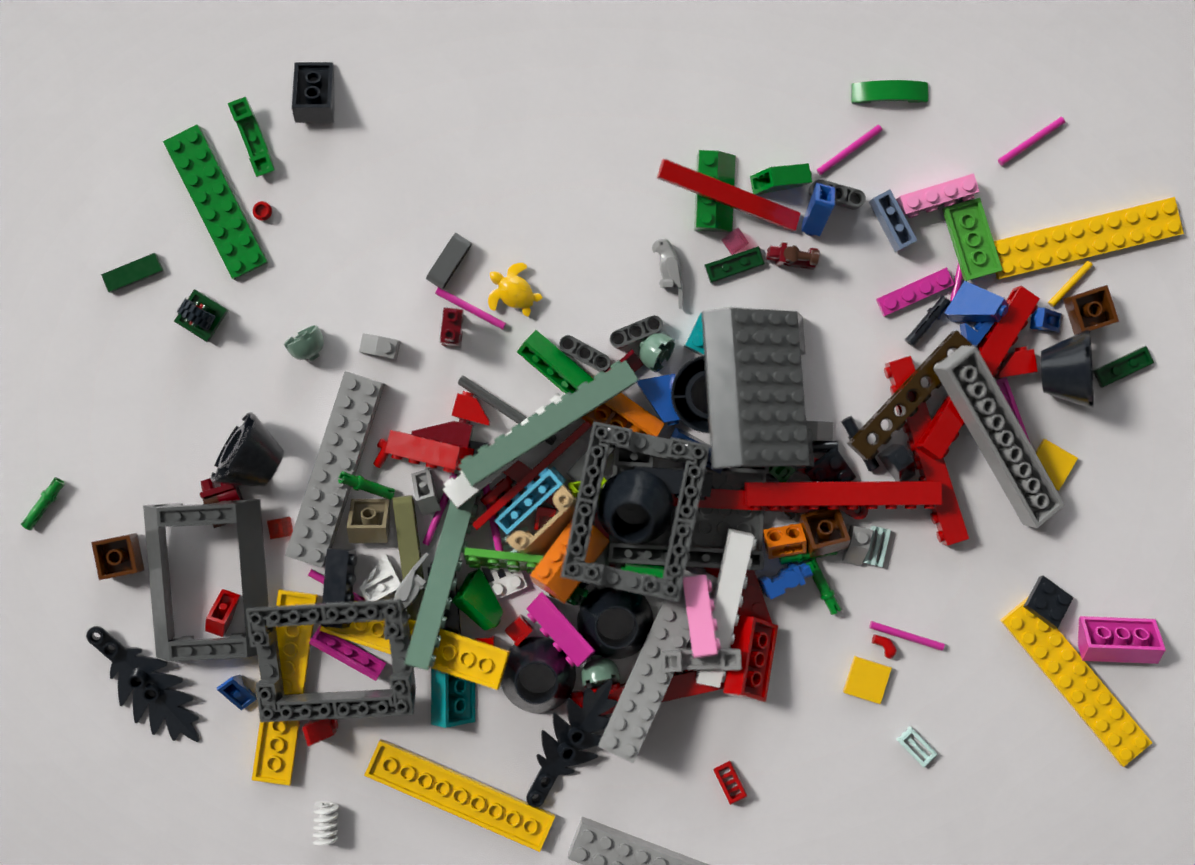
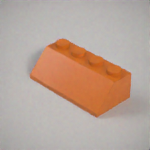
[582,393,665,436]
[530,518,610,604]

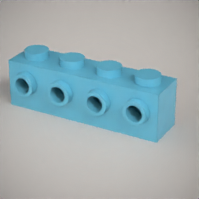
[494,466,567,534]

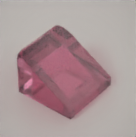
[721,228,749,255]

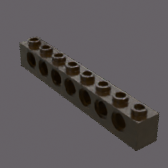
[847,330,973,460]

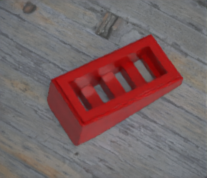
[713,761,748,805]

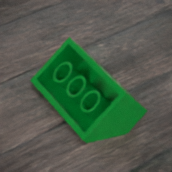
[694,150,736,232]

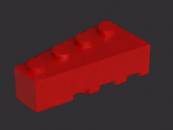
[385,430,474,473]

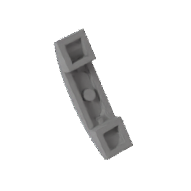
[661,648,741,672]

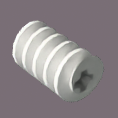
[313,801,339,846]

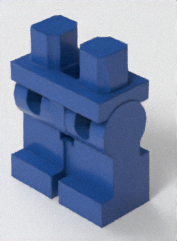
[757,562,813,599]

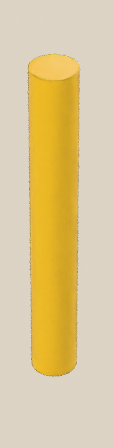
[1048,261,1093,307]

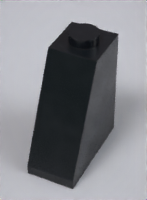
[877,444,915,481]

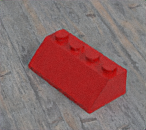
[723,616,779,702]

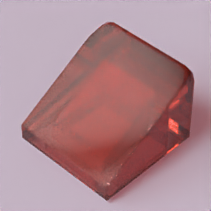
[267,517,293,539]

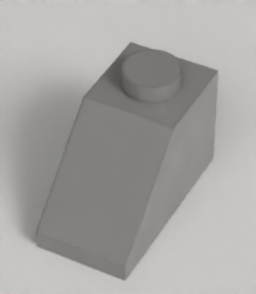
[359,333,401,360]
[411,468,441,516]
[842,524,873,566]

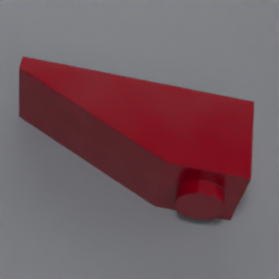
[411,418,474,448]

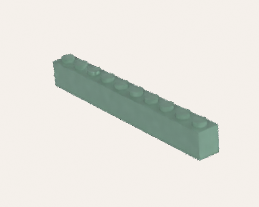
[459,360,638,487]
[404,475,483,671]

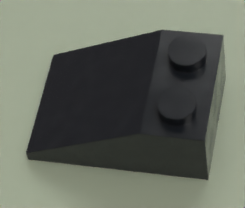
[292,62,335,123]

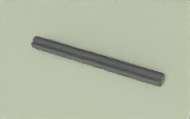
[458,375,556,445]

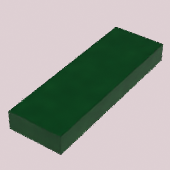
[704,246,765,283]
[101,253,164,293]
[1093,346,1154,388]

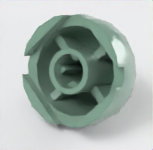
[284,325,324,361]
[639,333,675,372]
[581,655,621,688]

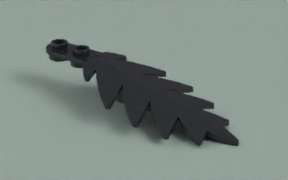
[86,626,200,742]
[526,679,618,807]

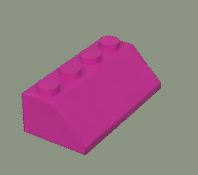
[526,592,595,668]
[1078,616,1166,664]

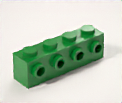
[517,330,594,394]

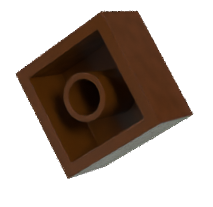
[1063,285,1119,335]
[799,508,850,558]
[91,533,145,580]

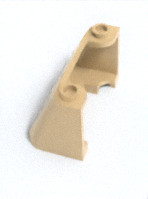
[506,484,577,556]

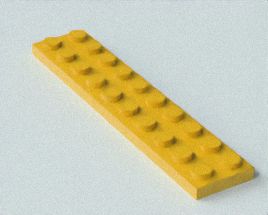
[994,197,1184,280]
[252,589,318,786]
[1000,596,1152,767]
[320,600,510,690]
[364,739,555,852]

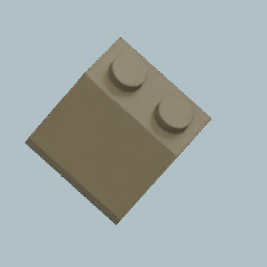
[347,499,390,543]

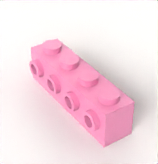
[896,173,980,218]
[683,575,720,659]

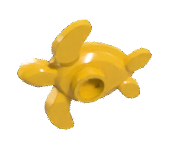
[488,263,542,317]

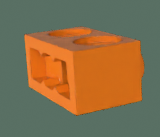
[763,523,806,559]

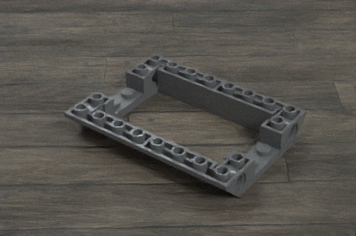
[561,422,710,602]
[143,499,269,661]
[246,599,416,722]

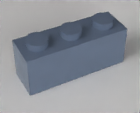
[869,189,917,252]

